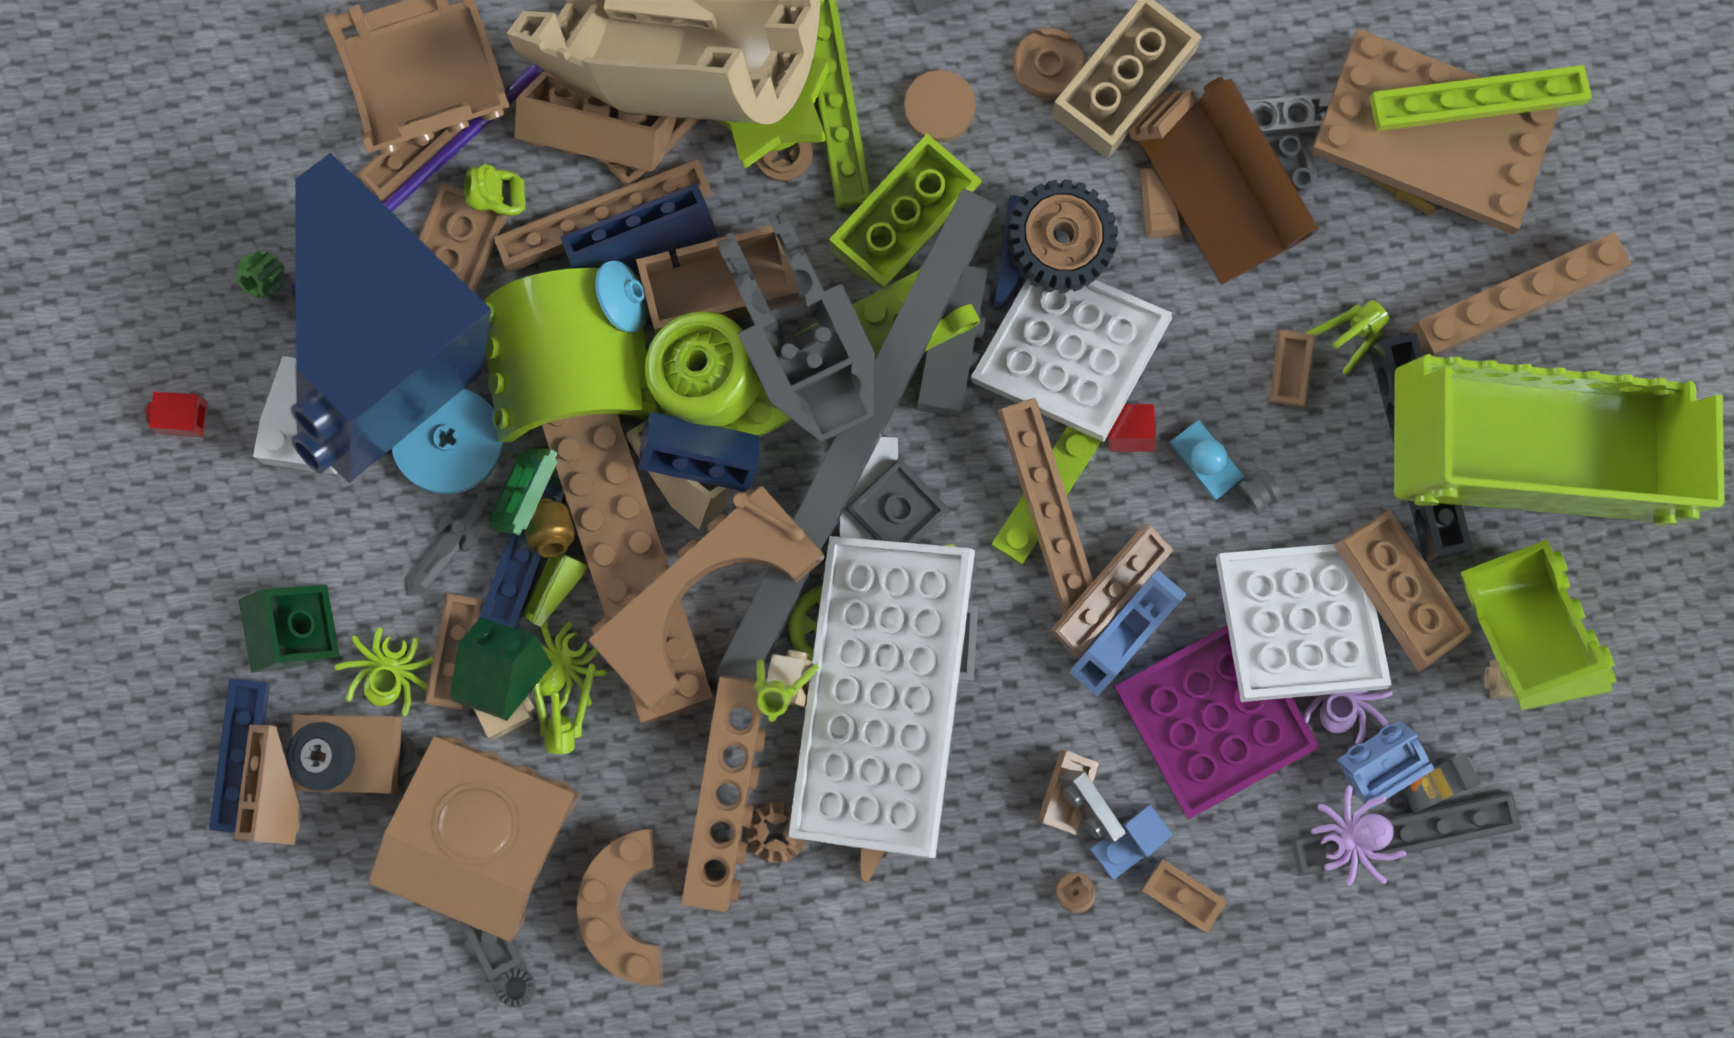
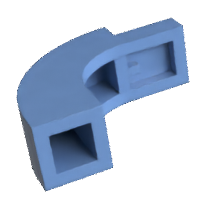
[1069,569,1186,697]

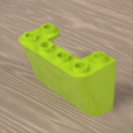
[1461,539,1617,711]

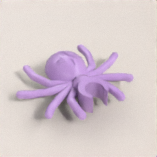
[1303,689,1393,745]
[1311,785,1406,886]

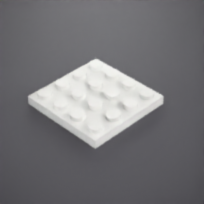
[971,278,1172,442]
[1216,544,1391,702]

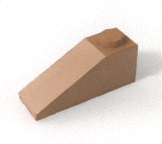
[234,725,300,845]

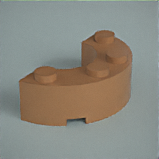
[577,829,663,985]

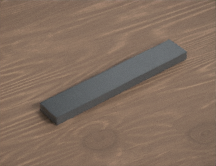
[1290,792,1522,876]

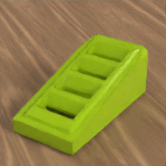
[523,552,589,627]

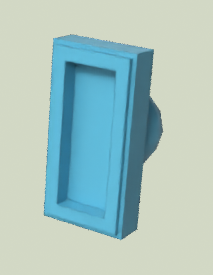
[1168,420,1245,501]

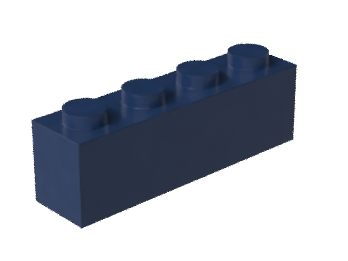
[560,183,718,271]

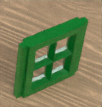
[488,448,558,535]

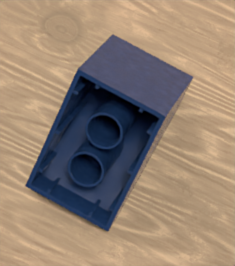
[290,153,492,483]

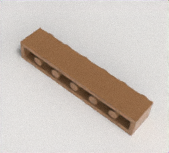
[1408,232,1632,357]

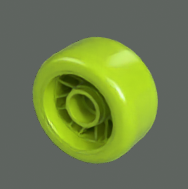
[645,311,762,427]

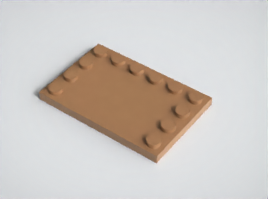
[1310,28,1559,235]

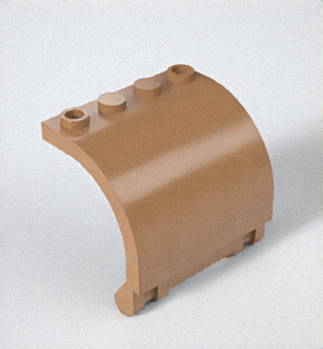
[324,0,509,156]

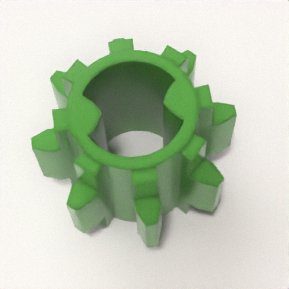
[236,250,285,298]

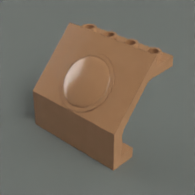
[368,736,581,942]

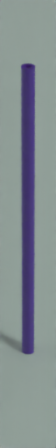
[291,64,546,291]

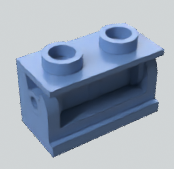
[1337,721,1434,809]

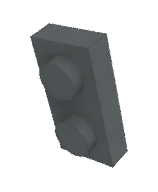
[1058,769,1126,842]

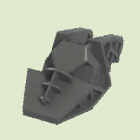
[717,210,875,442]

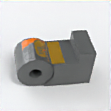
[1402,753,1481,813]

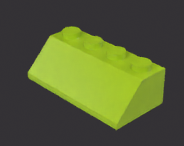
[829,134,982,288]

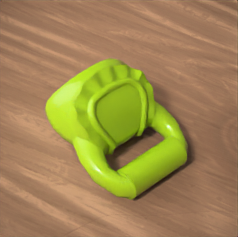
[464,164,526,216]

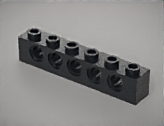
[1369,333,1473,562]

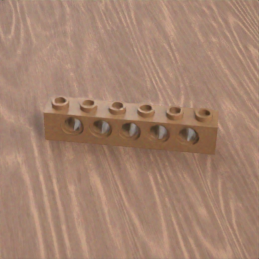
[681,674,766,912]

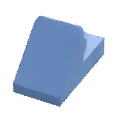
[1090,804,1173,880]

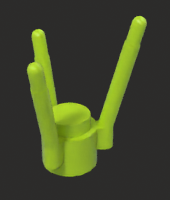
[1305,300,1390,375]
[754,659,819,722]
[533,663,596,754]

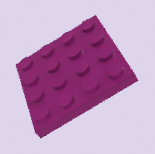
[1113,625,1320,820]

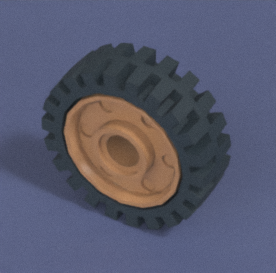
[1005,179,1118,293]

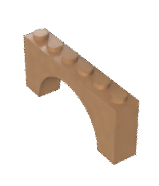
[588,486,824,711]

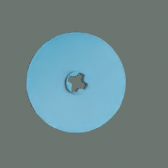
[392,389,503,494]

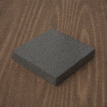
[845,458,951,544]

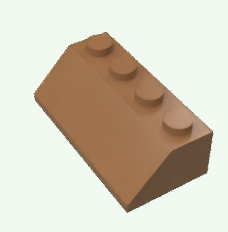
[515,71,677,172]

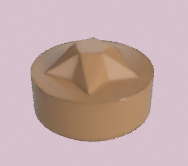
[1056,872,1096,913]

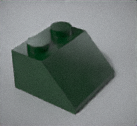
[238,585,340,673]
[450,617,552,721]

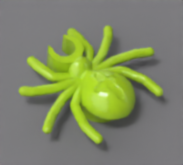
[539,620,607,711]
[334,627,434,717]

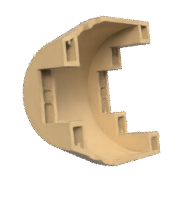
[507,0,820,124]

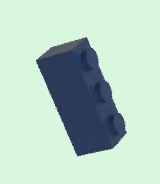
[639,412,759,492]

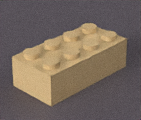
[1051,0,1202,159]

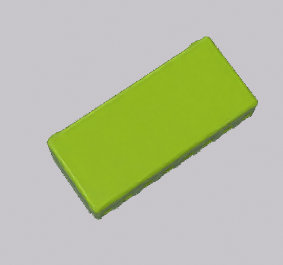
[1394,354,1725,526]

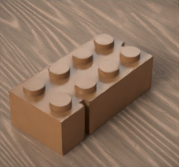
[636,225,800,335]

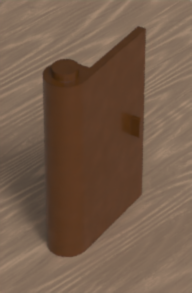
[1138,77,1319,286]

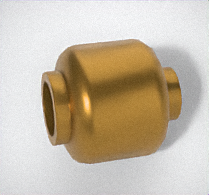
[524,499,574,557]

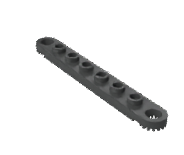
[394,733,536,1008]

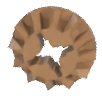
[756,142,813,182]
[746,802,806,863]

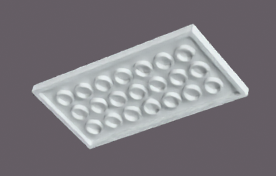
[788,536,975,858]

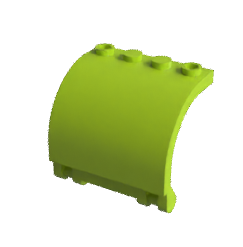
[483,268,661,442]

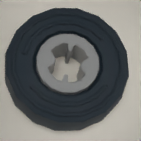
[286,722,355,791]

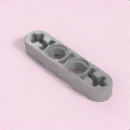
[1245,93,1332,135]

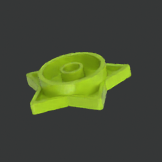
[713,58,829,168]

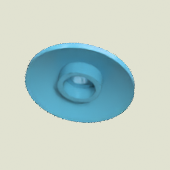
[595,261,649,333]

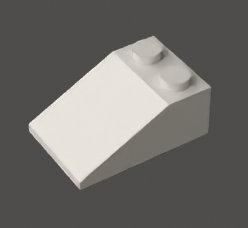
[253,356,337,475]

